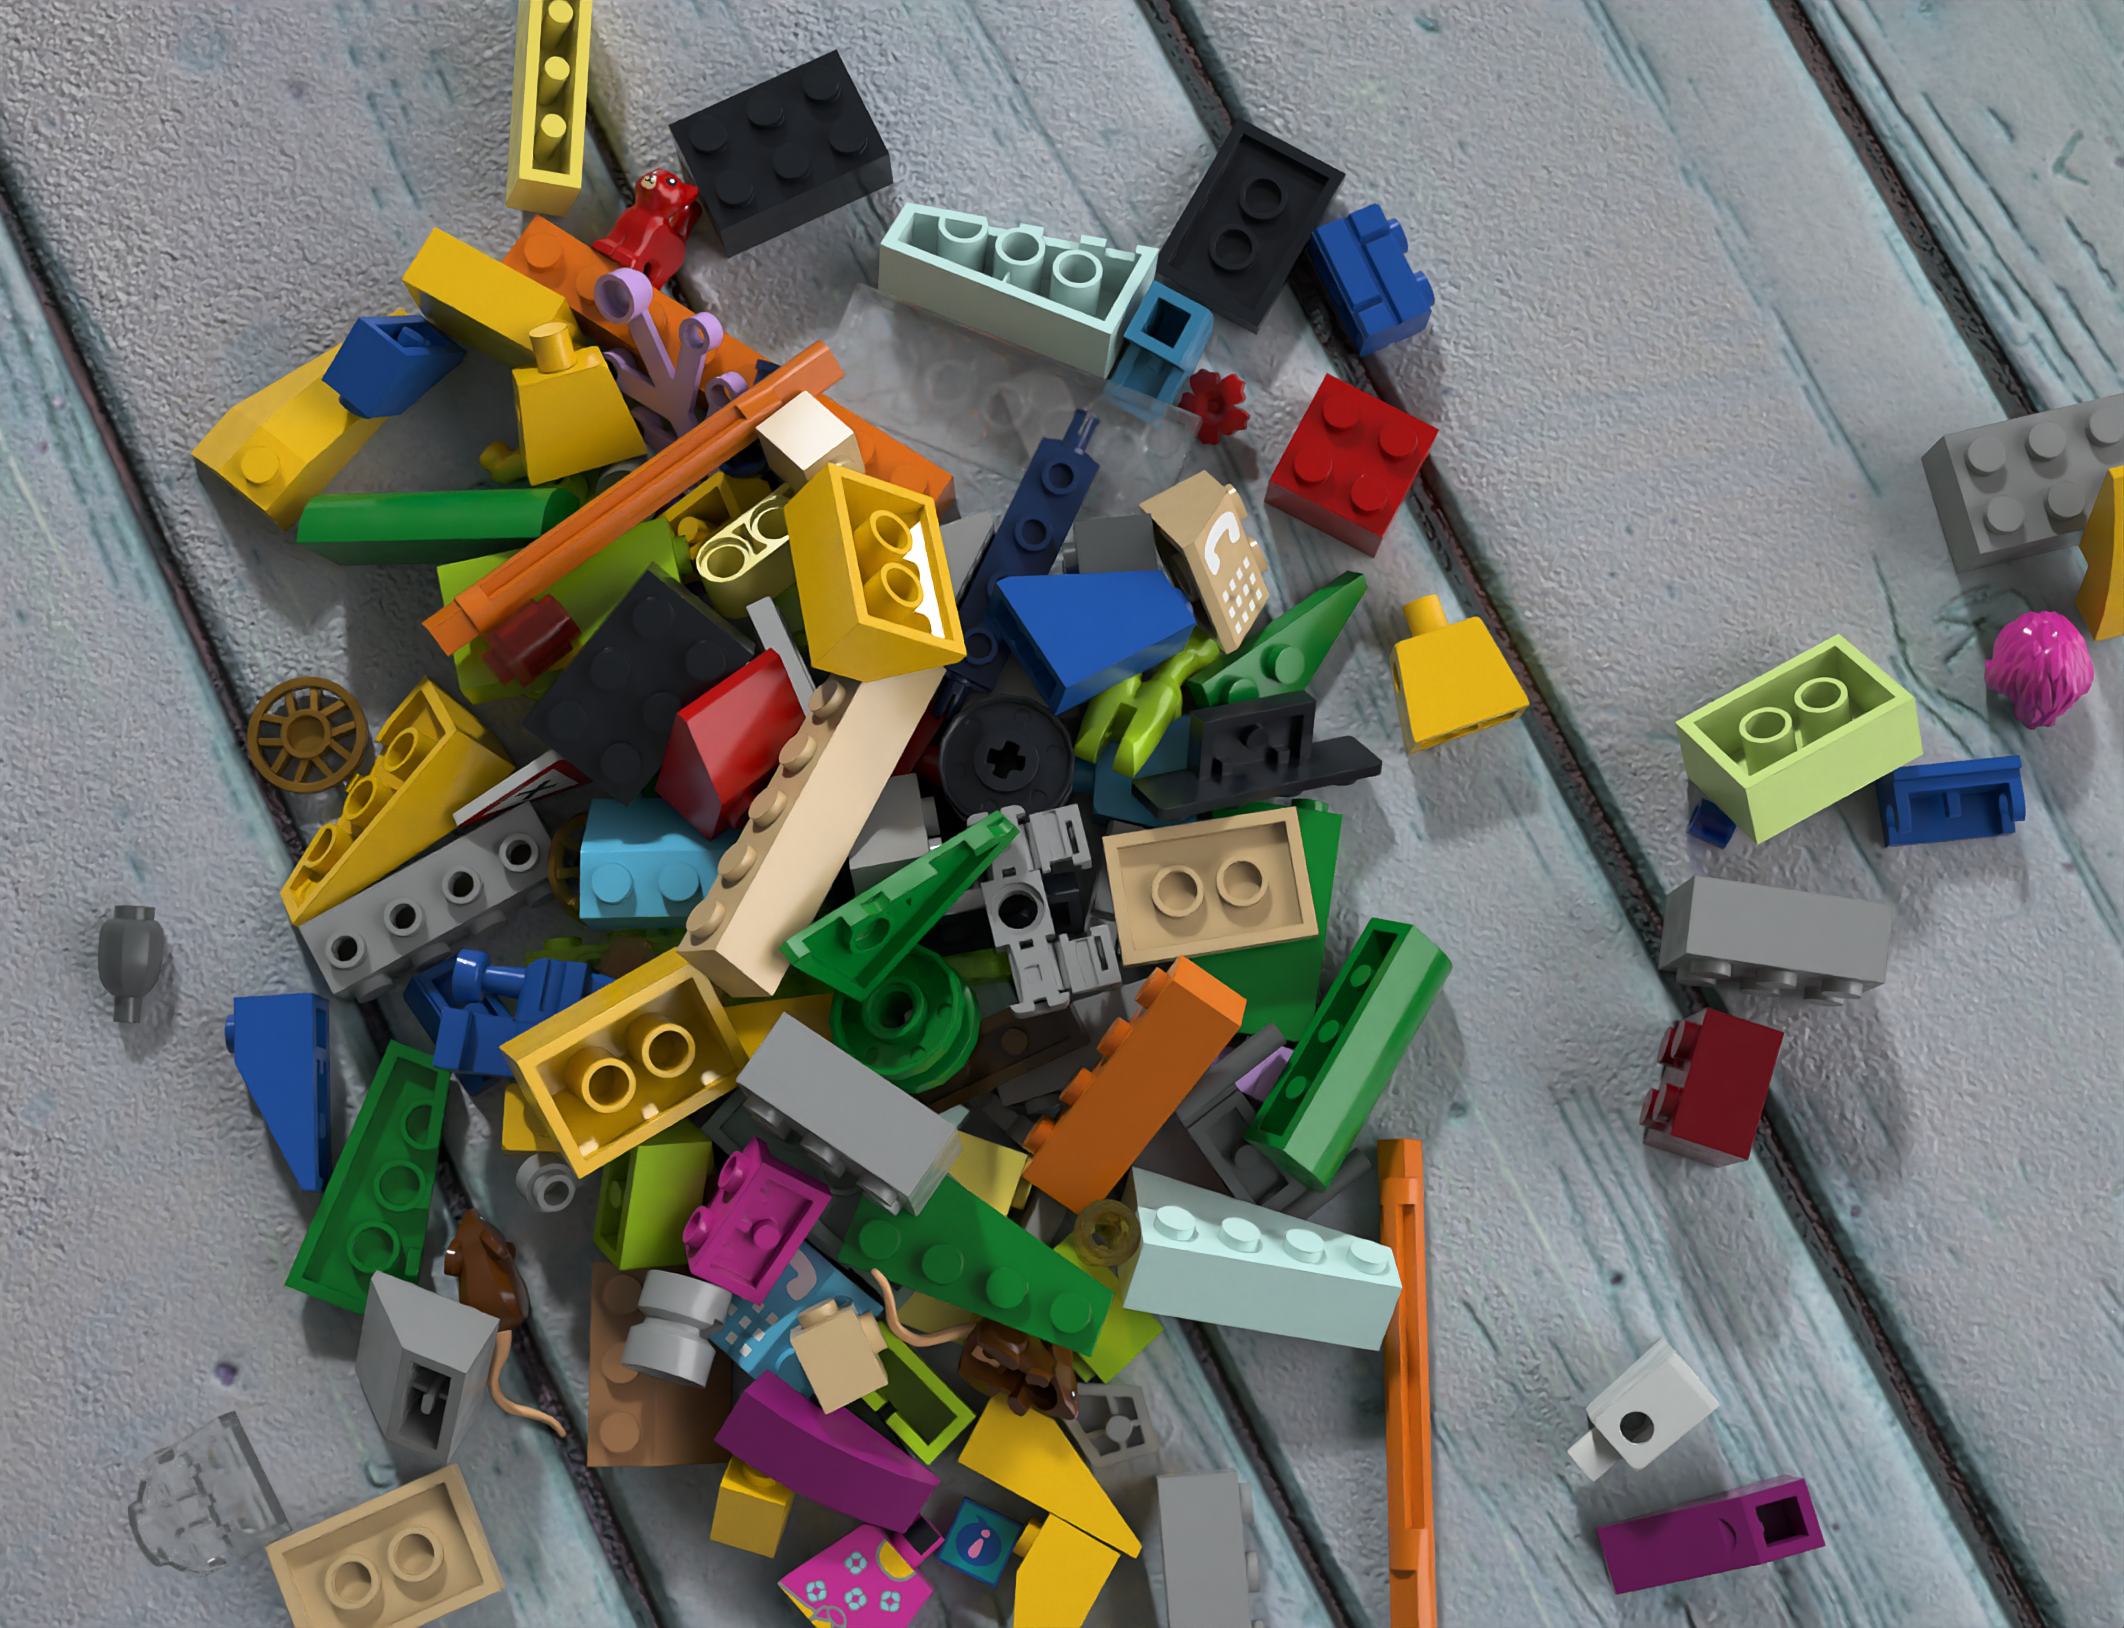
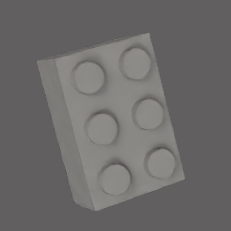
[1921,393,2124,574]
[1658,875,1893,1006]
[735,1012,963,1217]

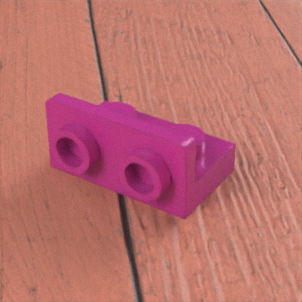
[682,1136,832,1306]

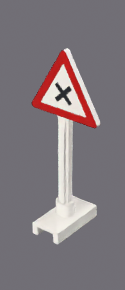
[453,596,817,827]

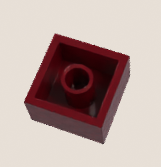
[1639,1007,1784,1168]

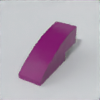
[714,1369,941,1533]

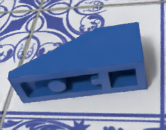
[225,993,332,1194]

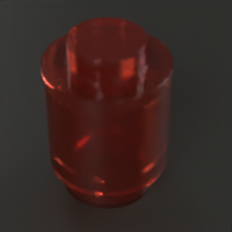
[479,593,582,689]

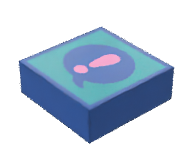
[936,1496,1024,1588]

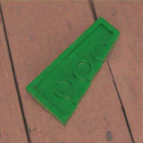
[284,1040,452,1316]
[837,1175,1115,1358]

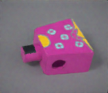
[777,1511,945,1628]

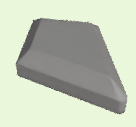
[1063,1382,1159,1469]

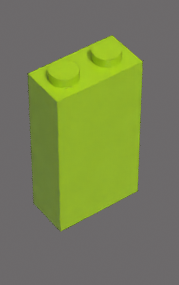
[437,517,699,705]

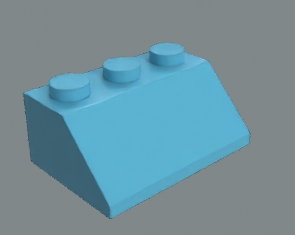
[579,798,745,929]

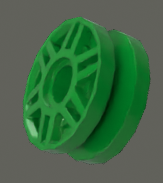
[829,944,981,1094]

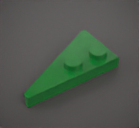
[1187,570,1368,710]
[778,810,1021,1003]

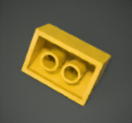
[783,462,967,683]
[498,946,749,1179]

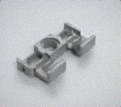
[967,804,1122,1019]

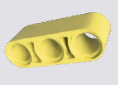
[696,482,797,619]

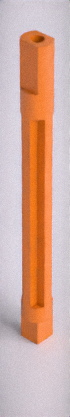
[422,340,845,657]
[1377,1138,1437,1628]

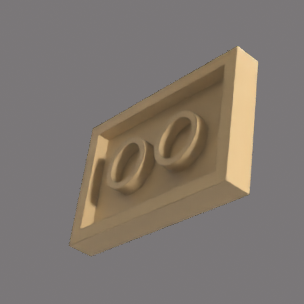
[1102,806,1319,969]
[265,1463,506,1628]

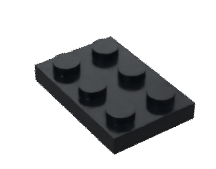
[1154,118,1346,335]

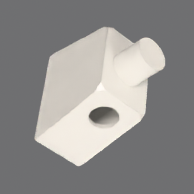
[1567,1337,1721,1482]

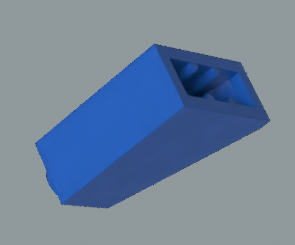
[986,570,1197,716]

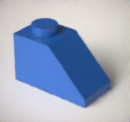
[321,315,467,419]

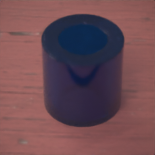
[1685,797,1736,850]

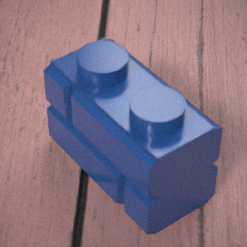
[1307,203,1435,357]

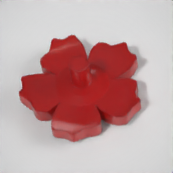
[1177,369,1251,445]

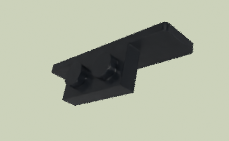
[1131,689,1382,821]

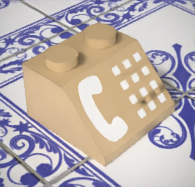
[1138,470,1270,655]

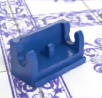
[1875,755,2026,848]

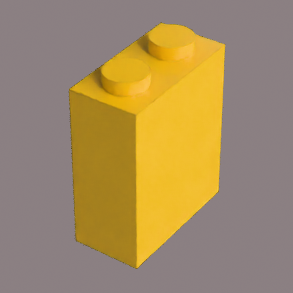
[401,227,586,370]

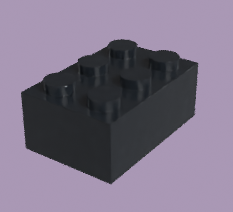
[668,49,893,259]
[521,561,755,807]

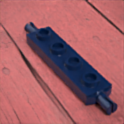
[930,409,1100,724]

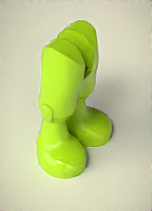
[1073,625,1221,779]

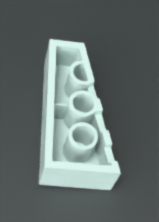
[878,202,1159,383]
[1112,1166,1402,1351]

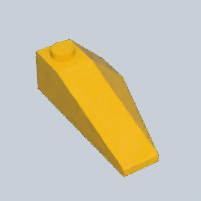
[190,308,409,532]
[280,674,516,927]

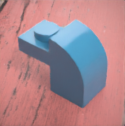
[1101,280,1214,430]

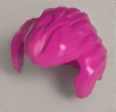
[1984,611,2094,730]

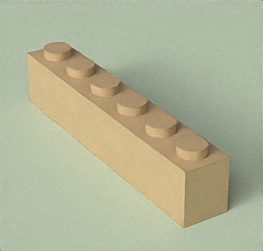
[676,666,947,998]

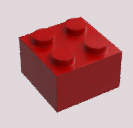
[1264,373,1439,558]

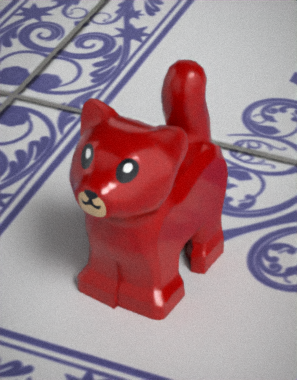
[591,168,703,291]

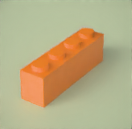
[1021,954,1247,1221]

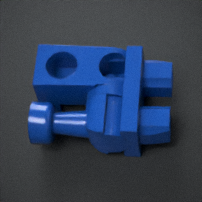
[432,948,616,1080]

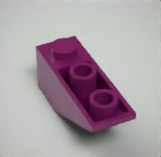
[1595,1474,1826,1595]

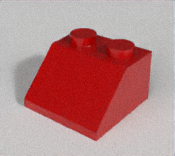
[655,648,806,842]

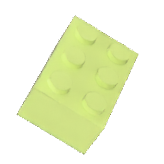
[1675,634,1923,845]

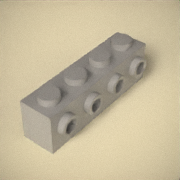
[298,800,575,1003]

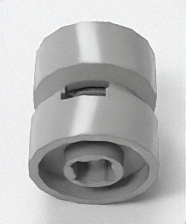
[620,1270,733,1388]

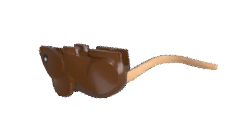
[444,1209,566,1438]
[871,1268,1079,1420]

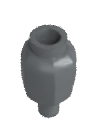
[98,905,164,1023]

